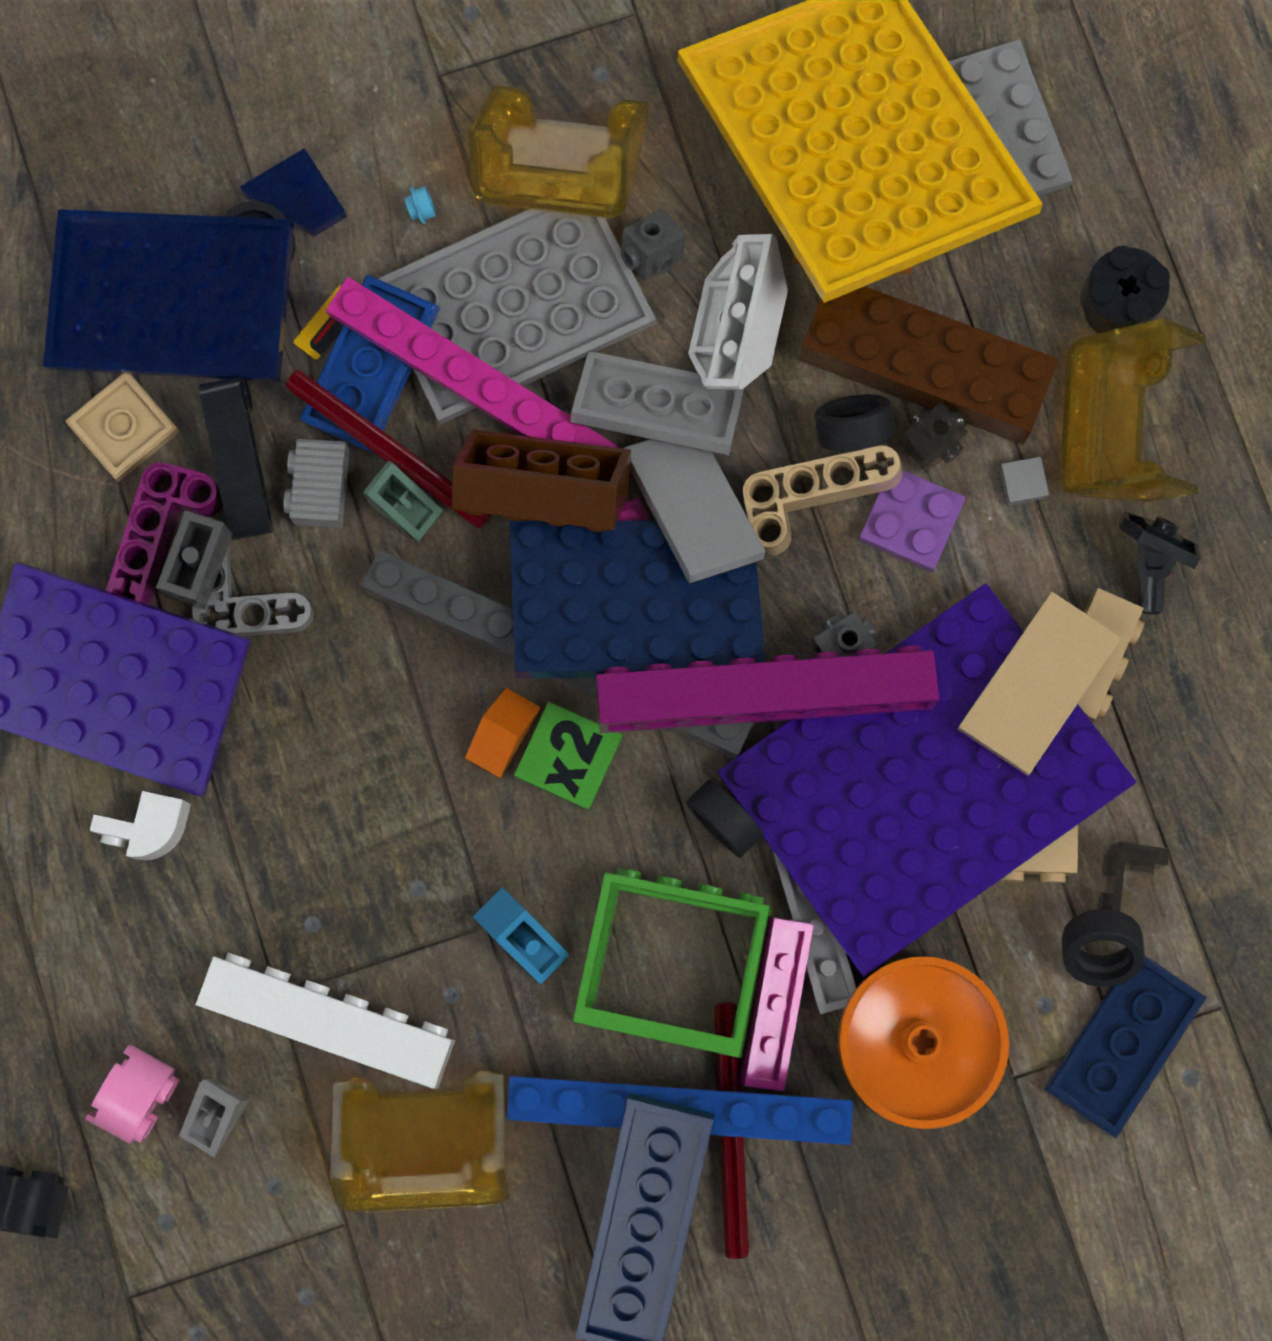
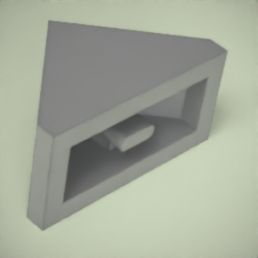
[179,1079,250,1158]

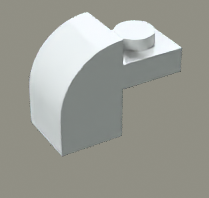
[89,791,191,861]

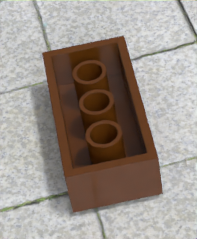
[452,429,632,532]

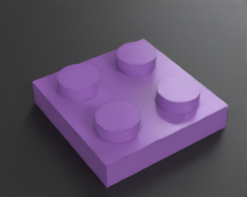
[858,470,966,573]

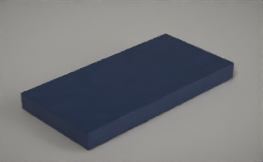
[1043,956,1207,1138]

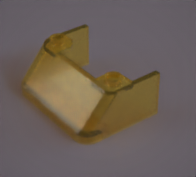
[1060,318,1206,502]

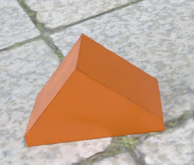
[465,688,542,779]

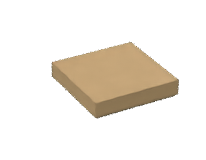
[65,370,180,483]

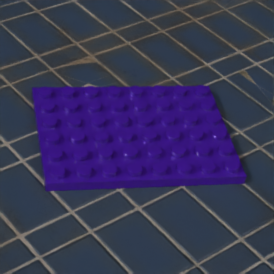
[717,583,1137,977]

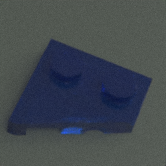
[240,148,347,237]

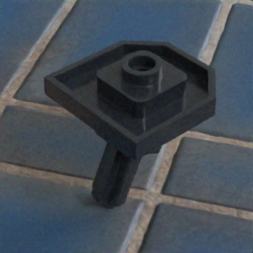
[1119,511,1200,615]

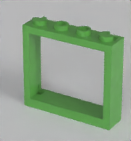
[573,868,772,1058]

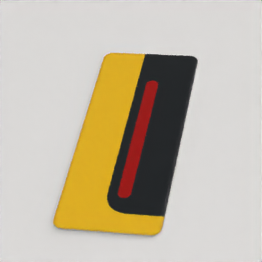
[293,285,343,360]

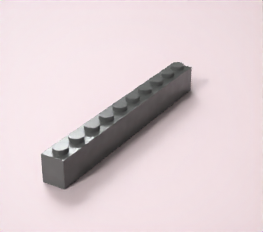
[361,550,754,760]

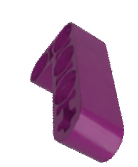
[106,462,223,605]

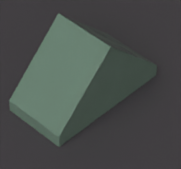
[363,461,443,542]

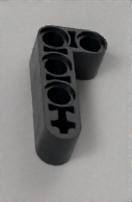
[199,376,273,541]

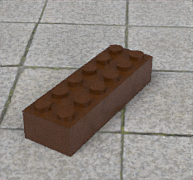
[799,286,1059,445]

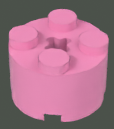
[85,1044,180,1145]

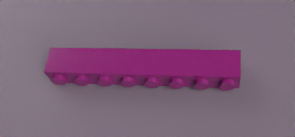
[596,646,939,734]

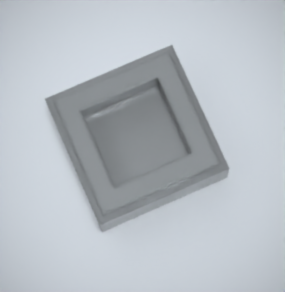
[999,457,1049,506]

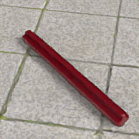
[285,370,491,528]
[714,1002,749,1259]

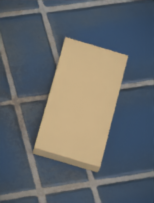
[958,592,1123,776]

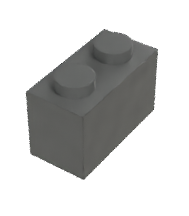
[156,510,233,610]

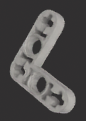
[192,546,314,636]

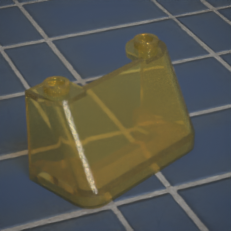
[468,86,648,218]
[330,1071,509,1212]

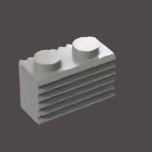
[284,439,350,529]

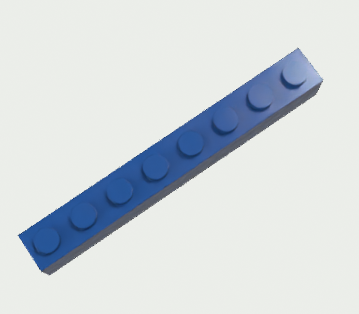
[506,1076,854,1145]

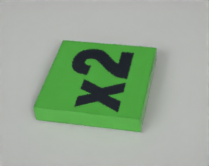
[514,701,623,811]

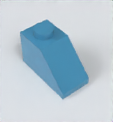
[473,887,570,985]

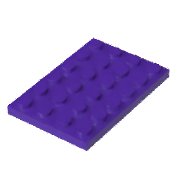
[0,562,252,797]

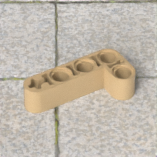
[743,446,903,555]

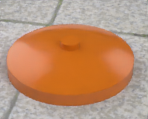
[838,956,1009,1129]

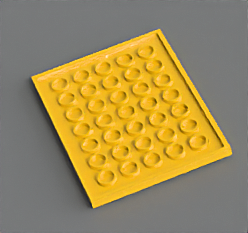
[677,0,1043,303]

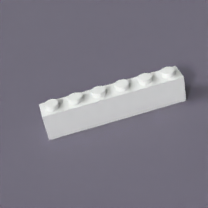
[195,952,455,1089]

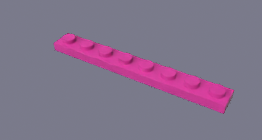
[326,276,620,448]

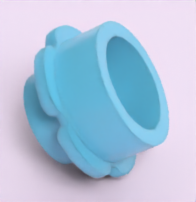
[405,186,436,224]

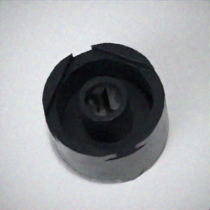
[1080,246,1170,340]
[0,1165,69,1239]

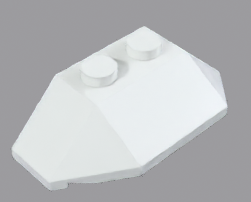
[688,234,788,390]

